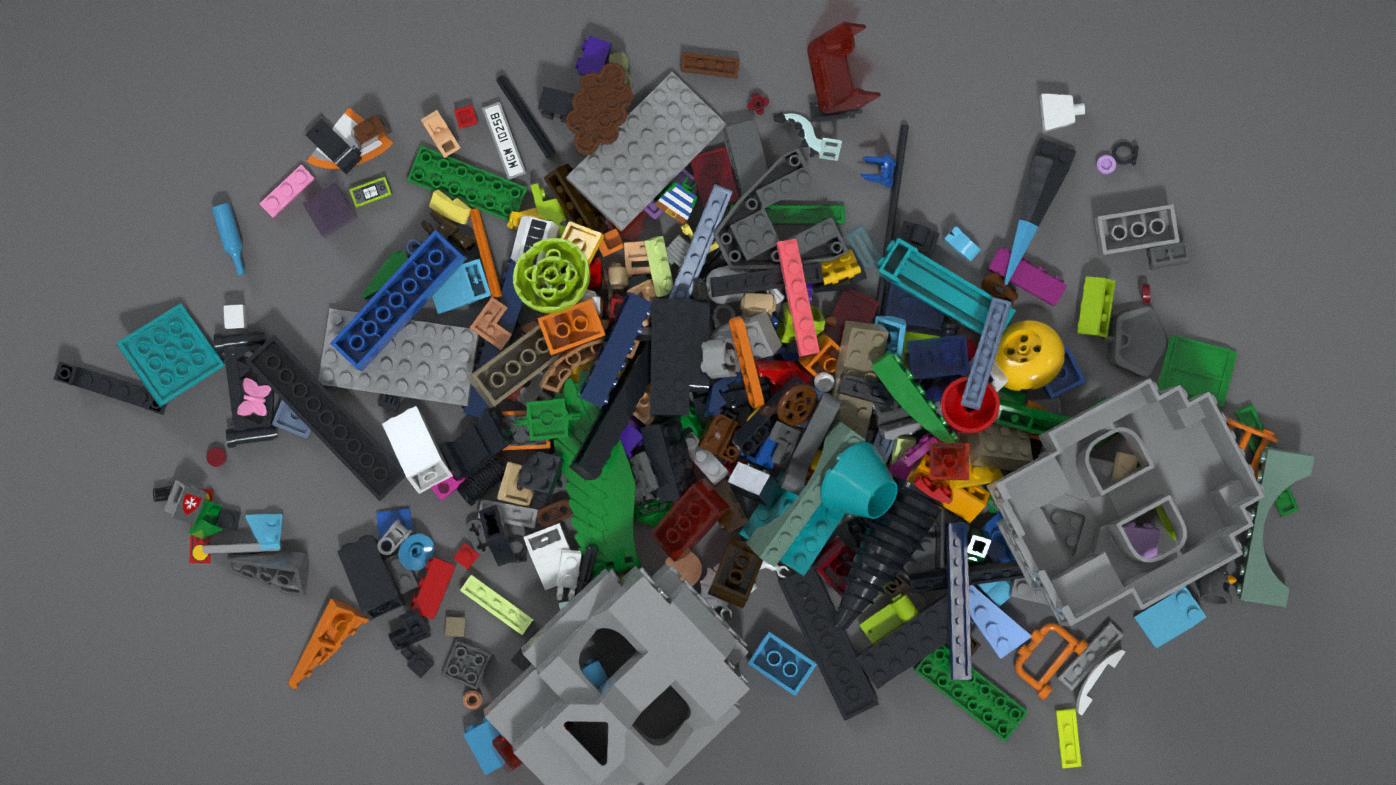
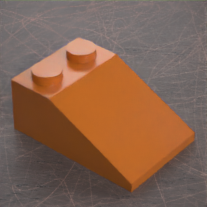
[538,299,606,355]
[797,332,840,391]

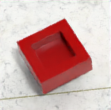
[454,105,478,129]
[453,543,480,570]

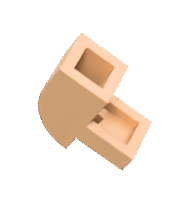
[421,110,461,158]

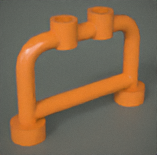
[1015,623,1089,700]

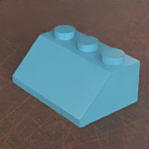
[875,316,906,357]

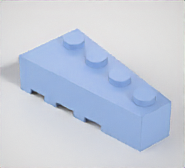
[969,585,1032,659]

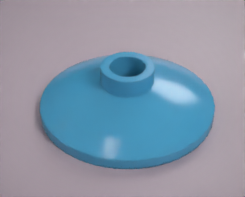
[398,533,434,571]

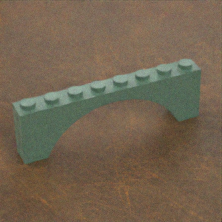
[746,418,866,567]
[1235,447,1314,607]

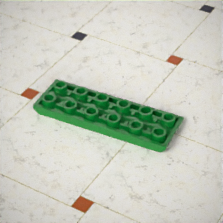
[407,146,527,222]
[914,645,1028,742]

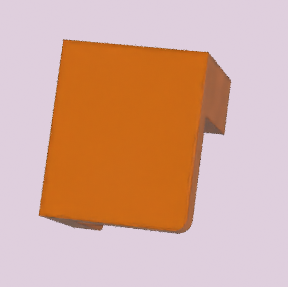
[599,228,624,257]

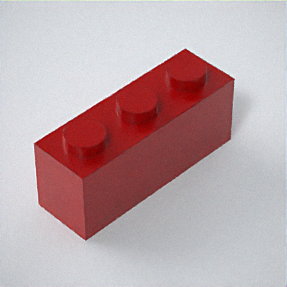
[411,557,457,619]

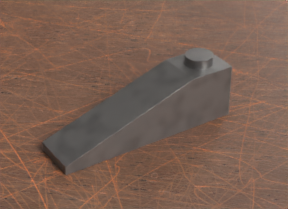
[226,551,309,596]

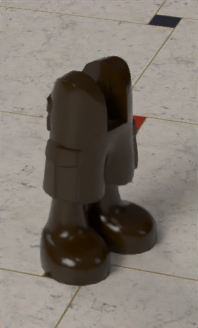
[421,210,477,255]

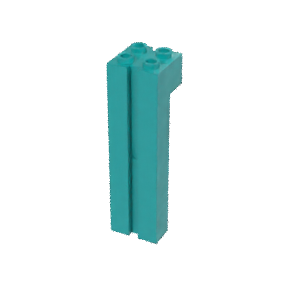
[875,238,1016,336]

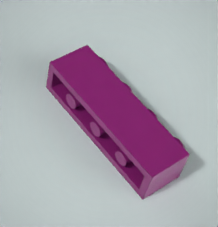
[987,247,1067,307]

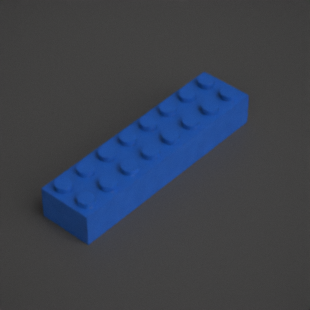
[330,230,467,371]

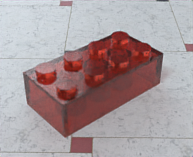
[649,479,730,562]

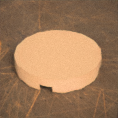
[665,550,702,586]

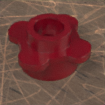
[747,93,769,115]

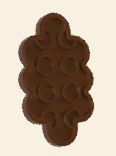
[566,62,633,155]

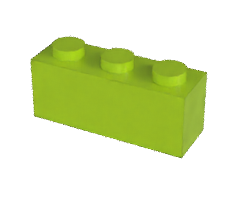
[1077,276,1116,338]

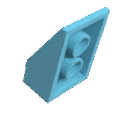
[1134,586,1207,648]

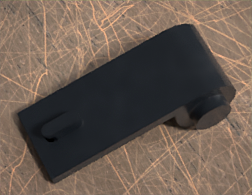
[305,119,362,175]

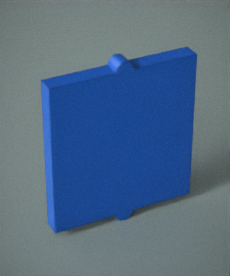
[376,508,414,544]

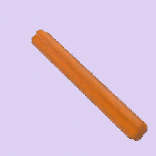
[469,208,502,299]

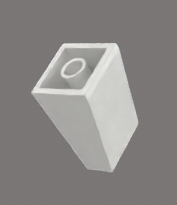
[382,406,453,494]

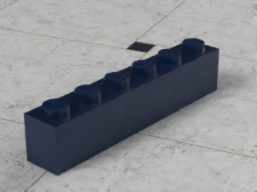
[577,292,652,408]

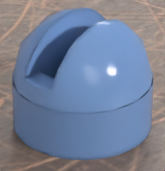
[406,239,422,255]

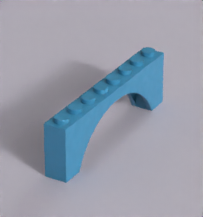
[463,658,609,775]

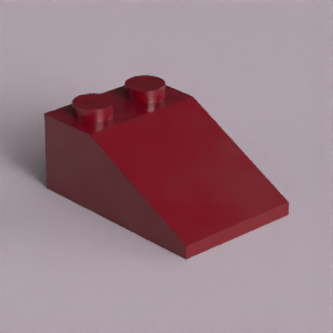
[812,535,854,598]

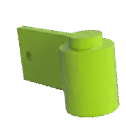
[859,593,919,644]

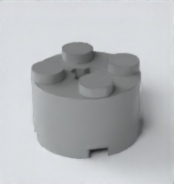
[701,338,741,379]

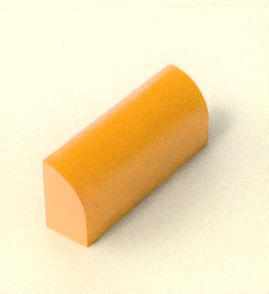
[906,454,990,523]

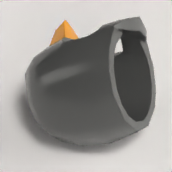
[1199,568,1237,605]

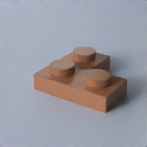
[470,297,512,350]

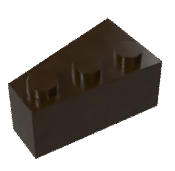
[700,477,749,533]

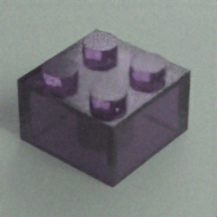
[302,184,357,238]

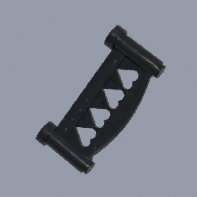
[214,331,278,448]

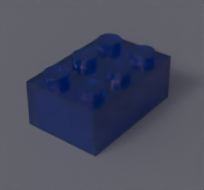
[906,335,970,380]

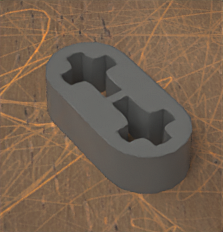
[467,519,490,555]

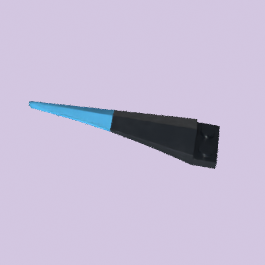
[1004,138,1076,285]

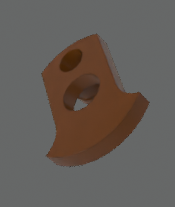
[981,272,1019,305]

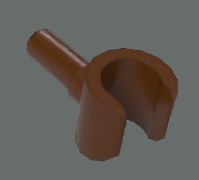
[819,315,837,336]

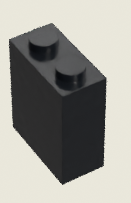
[479,505,517,567]

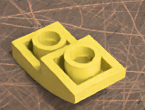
[429,190,471,224]

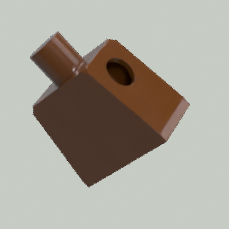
[351,114,392,150]

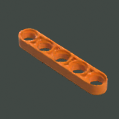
[729,316,764,408]

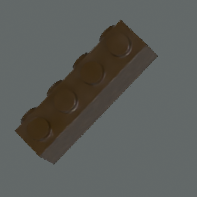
[544,163,608,233]

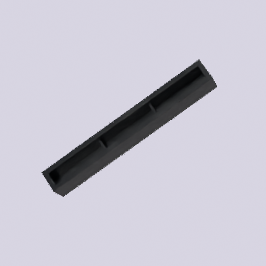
[569,340,651,481]

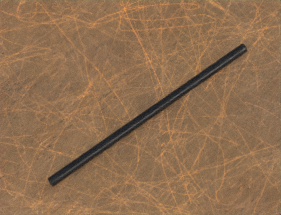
[875,125,909,315]

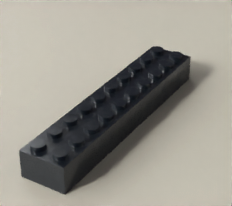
[246,335,406,501]

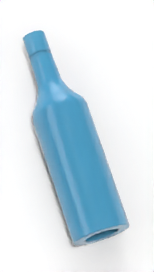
[211,203,245,276]

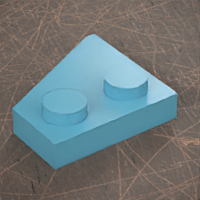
[245,514,284,550]

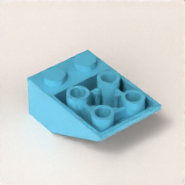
[432,259,491,314]

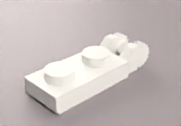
[556,550,581,601]

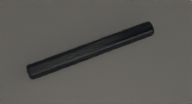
[496,75,555,158]

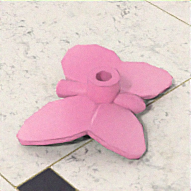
[237,378,272,416]

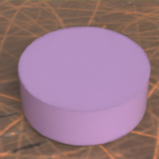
[1096,155,1116,175]

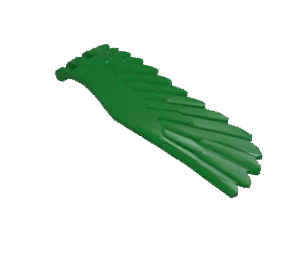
[554,370,641,580]

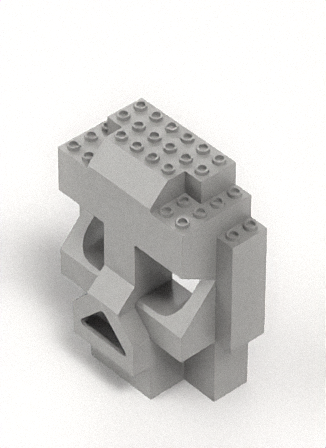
[987,378,1265,626]
[484,564,750,785]

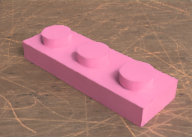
[260,165,315,218]

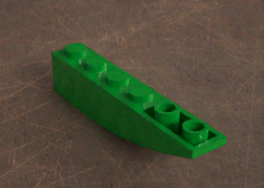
[871,350,960,449]
[994,399,1101,445]

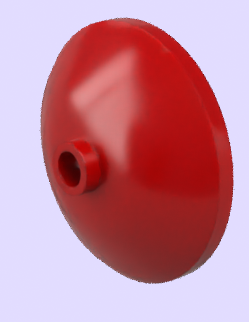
[941,377,1000,433]

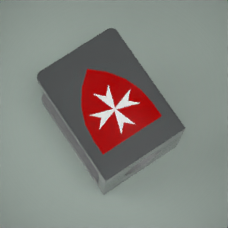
[164,480,207,524]

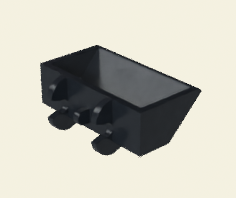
[692,375,771,415]

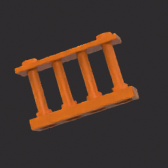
[1219,410,1279,479]

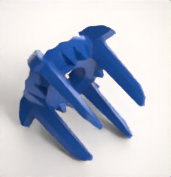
[860,153,896,188]

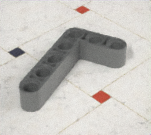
[781,392,841,496]

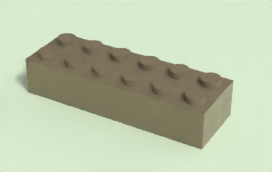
[830,321,889,440]
[467,324,570,408]

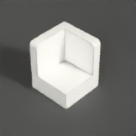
[224,305,247,329]

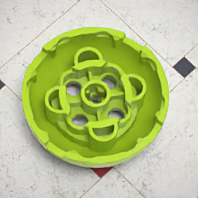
[513,238,590,313]

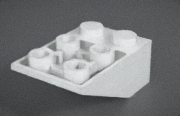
[523,523,580,590]

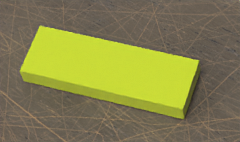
[1056,708,1082,768]

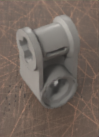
[378,519,413,555]

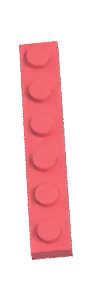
[776,239,820,357]

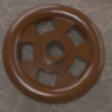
[777,384,818,426]

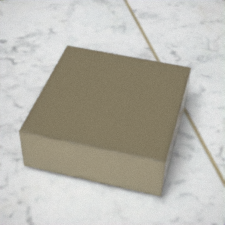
[445,616,466,637]

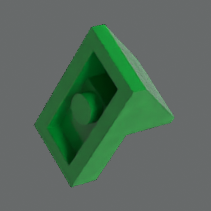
[188,499,223,539]

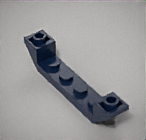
[704,347,800,417]

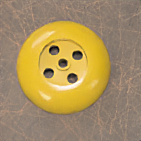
[995,320,1065,391]

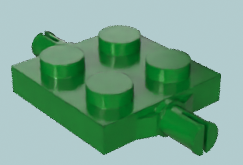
[514,398,581,441]

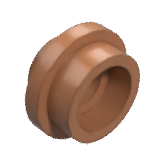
[463,690,482,710]

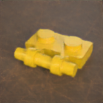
[817,249,861,285]

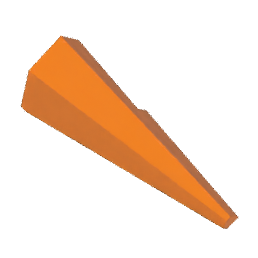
[288,598,369,689]

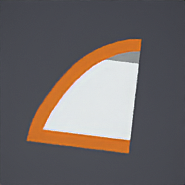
[307,108,394,169]

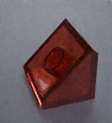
[930,443,969,480]

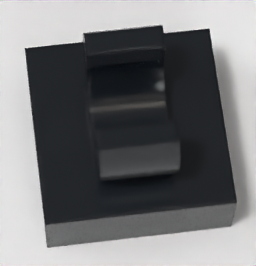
[378,394,402,412]

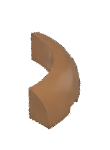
[539,336,640,393]

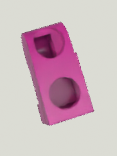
[431,471,467,501]

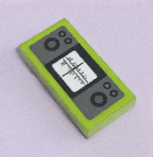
[349,177,392,208]

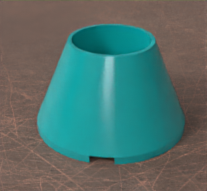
[821,442,898,518]

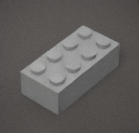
[1094,204,1180,256]

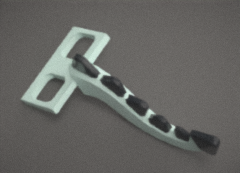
[774,112,842,161]

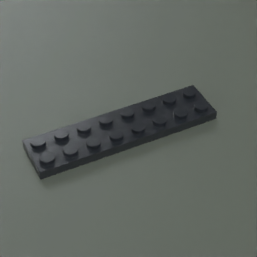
[778,565,879,721]

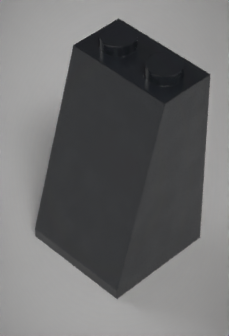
[337,535,406,620]

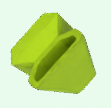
[776,302,825,343]

